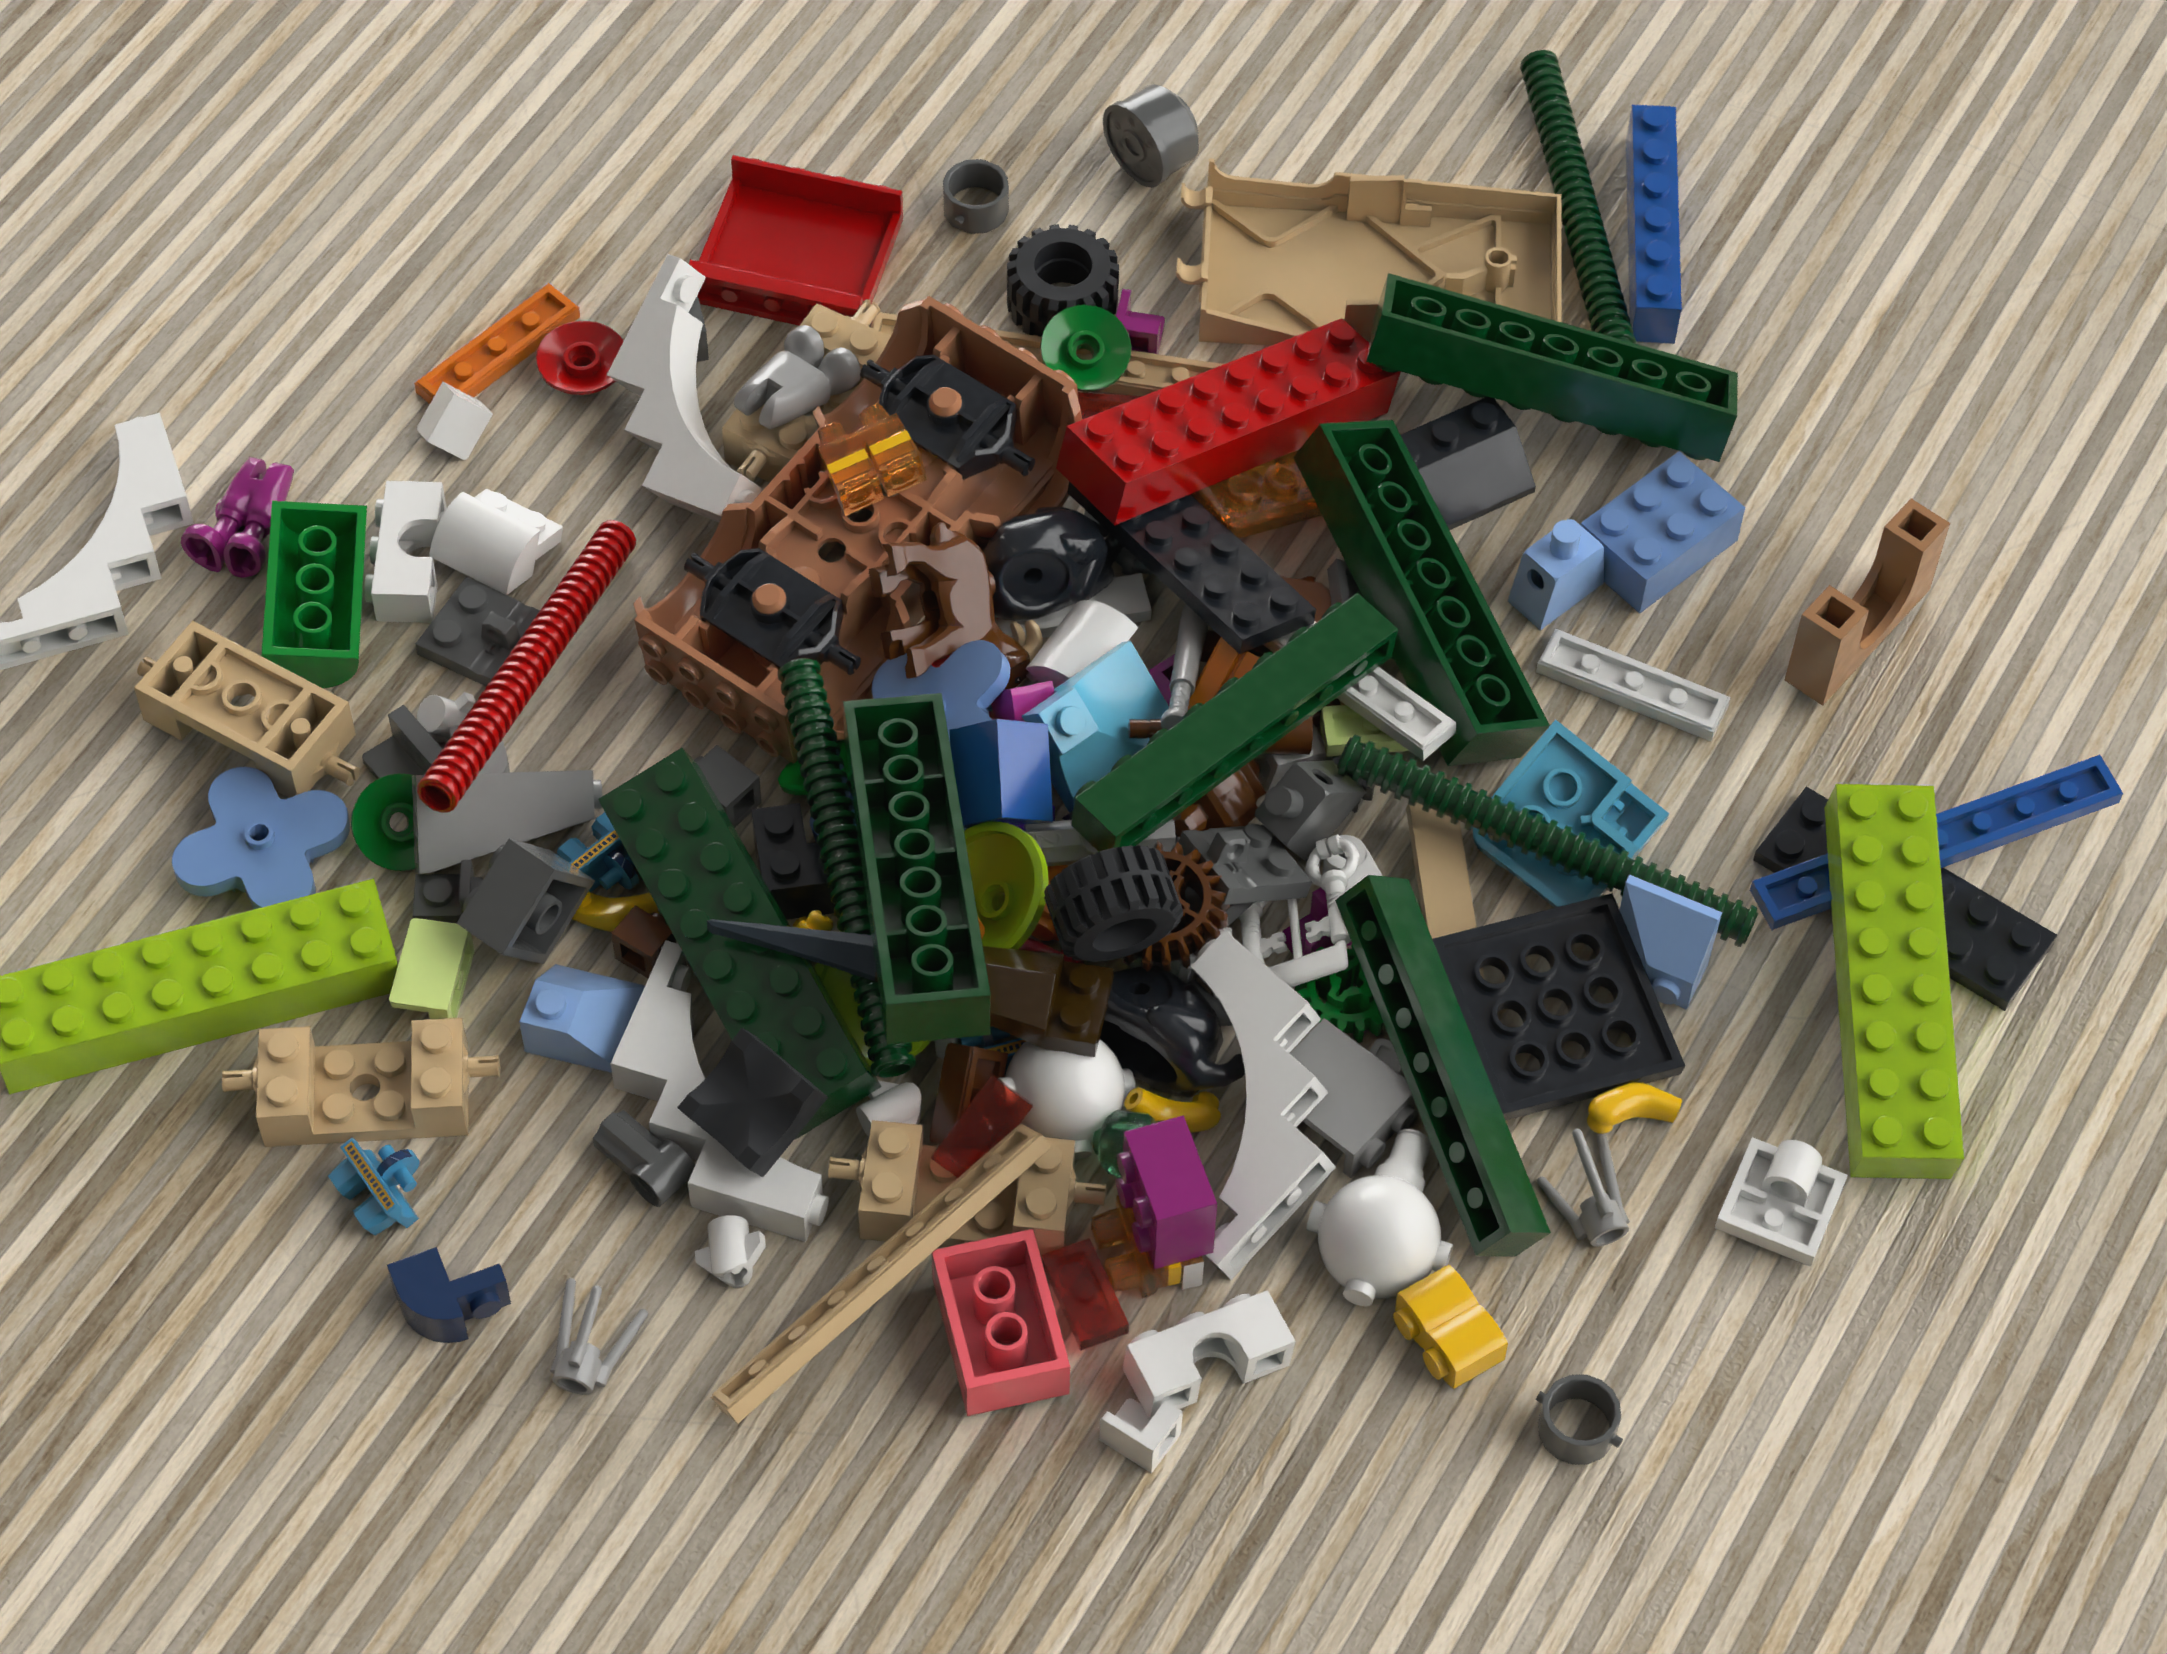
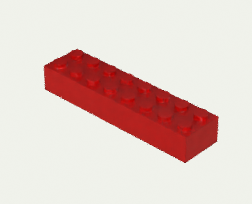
[1056,318,1401,525]

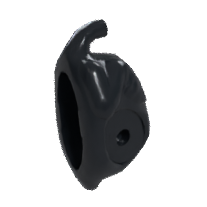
[983,507,1124,621]
[1100,965,1245,1098]

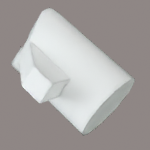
[417,692,476,744]
[856,1080,921,1137]
[695,1215,766,1288]

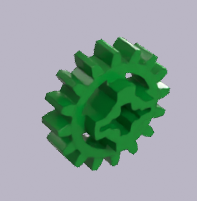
[1294,944,1383,1043]

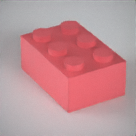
[932,1229,1070,1416]

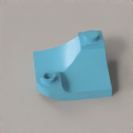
[1022,640,1169,813]
[1473,719,1669,908]

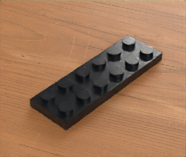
[1067,481,1316,654]
[1753,786,2057,1011]

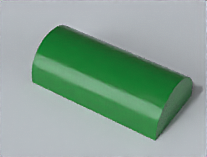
[262,501,367,689]

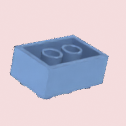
[1580,451,1745,613]

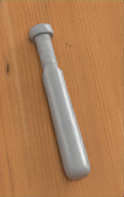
[1161,605,1209,730]

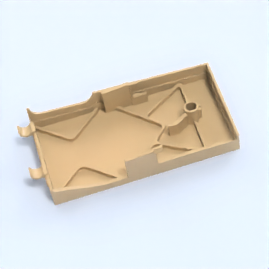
[1176,158,1562,346]

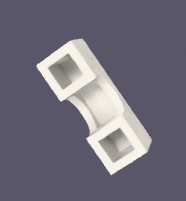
[365,481,447,623]
[1123,1290,1296,1421]

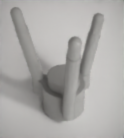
[1537,1128,1630,1247]
[550,1278,648,1395]

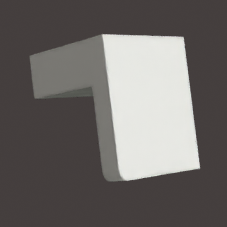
[417,382,493,460]
[1099,1398,1183,1474]

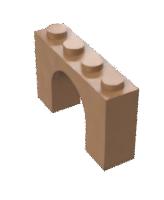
[1784,498,1950,706]

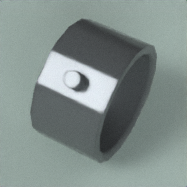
[943,159,1009,234]
[1536,1375,1623,1465]

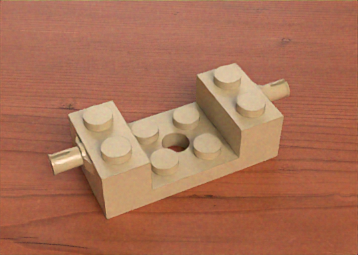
[722,299,891,482]
[134,620,360,798]
[222,1018,500,1147]
[828,1120,1107,1260]

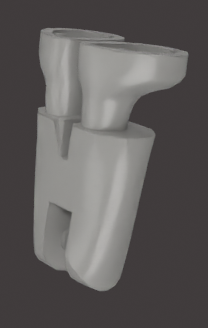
[734,325,861,429]

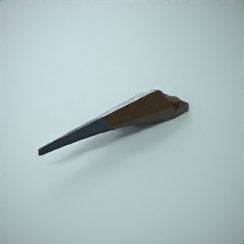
[707,919,1114,1057]

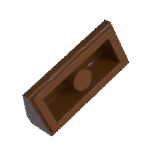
[929,1042,1008,1151]

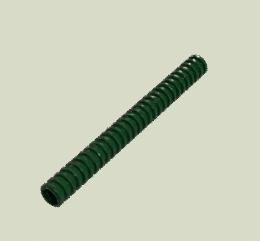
[1520,50,1636,344]
[777,658,916,1078]
[1337,734,1758,947]

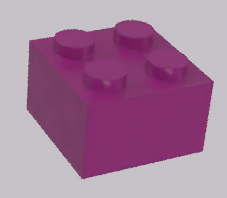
[1116,1115,1217,1269]

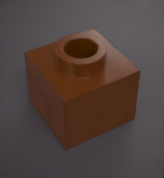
[611,905,677,979]

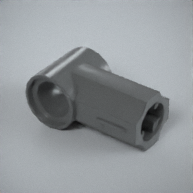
[593,1110,695,1207]

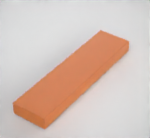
[414,283,580,404]

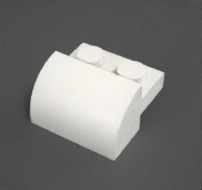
[429,489,563,595]
[1026,600,1139,689]

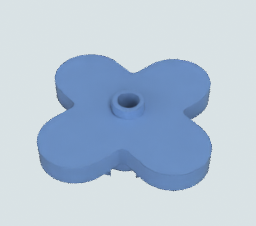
[872,640,1010,742]
[172,767,350,909]

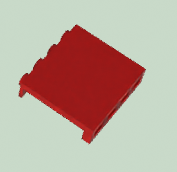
[689,155,903,326]

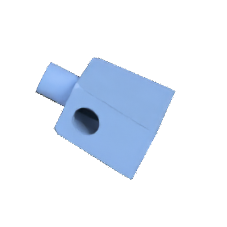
[1508,519,1604,630]

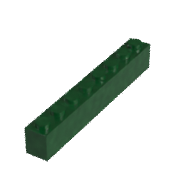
[1071,593,1398,852]
[1335,875,1551,1256]

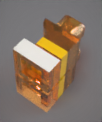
[818,403,927,516]
[1091,1195,1204,1299]

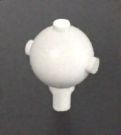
[994,1039,1135,1160]
[1306,1129,1453,1306]

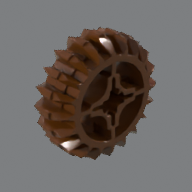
[1124,840,1230,972]

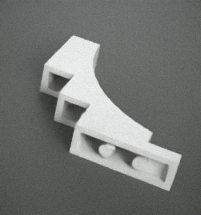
[607,254,764,522]
[0,413,194,670]
[1191,930,1336,1280]
[611,941,829,1242]

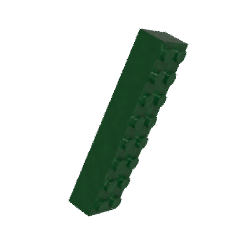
[1366,273,1738,462]
[1293,420,1550,766]
[843,693,991,1044]
[598,748,882,1139]

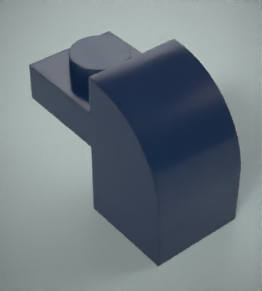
[387,1247,511,1343]

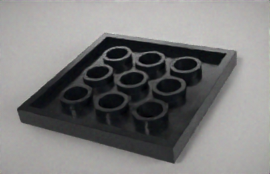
[1433,893,1685,1120]

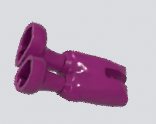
[180,457,294,578]

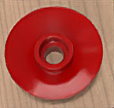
[536,321,624,395]

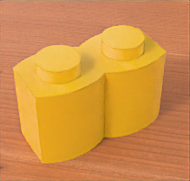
[1393,1264,1508,1389]

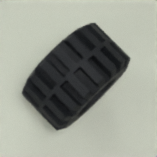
[1007,224,1119,337]
[1044,845,1183,962]

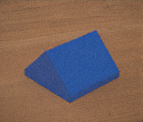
[949,719,1053,828]

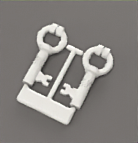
[1238,834,1359,987]

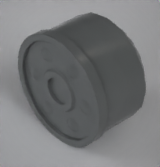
[1103,84,1199,187]

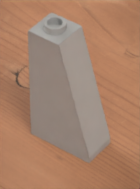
[412,770,602,874]

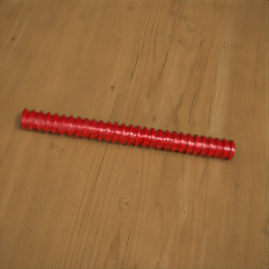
[417,520,636,813]

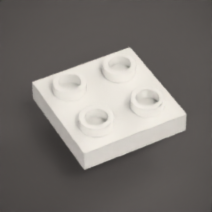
[1715,1137,1848,1267]

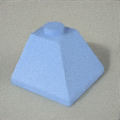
[1620,875,1722,1009]
[519,964,645,1073]

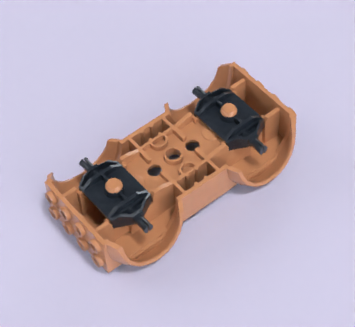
[633,295,1082,764]

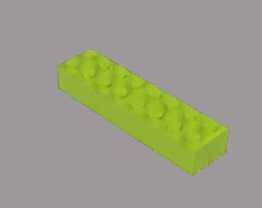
[1824,784,1964,1179]
[0,878,398,1095]

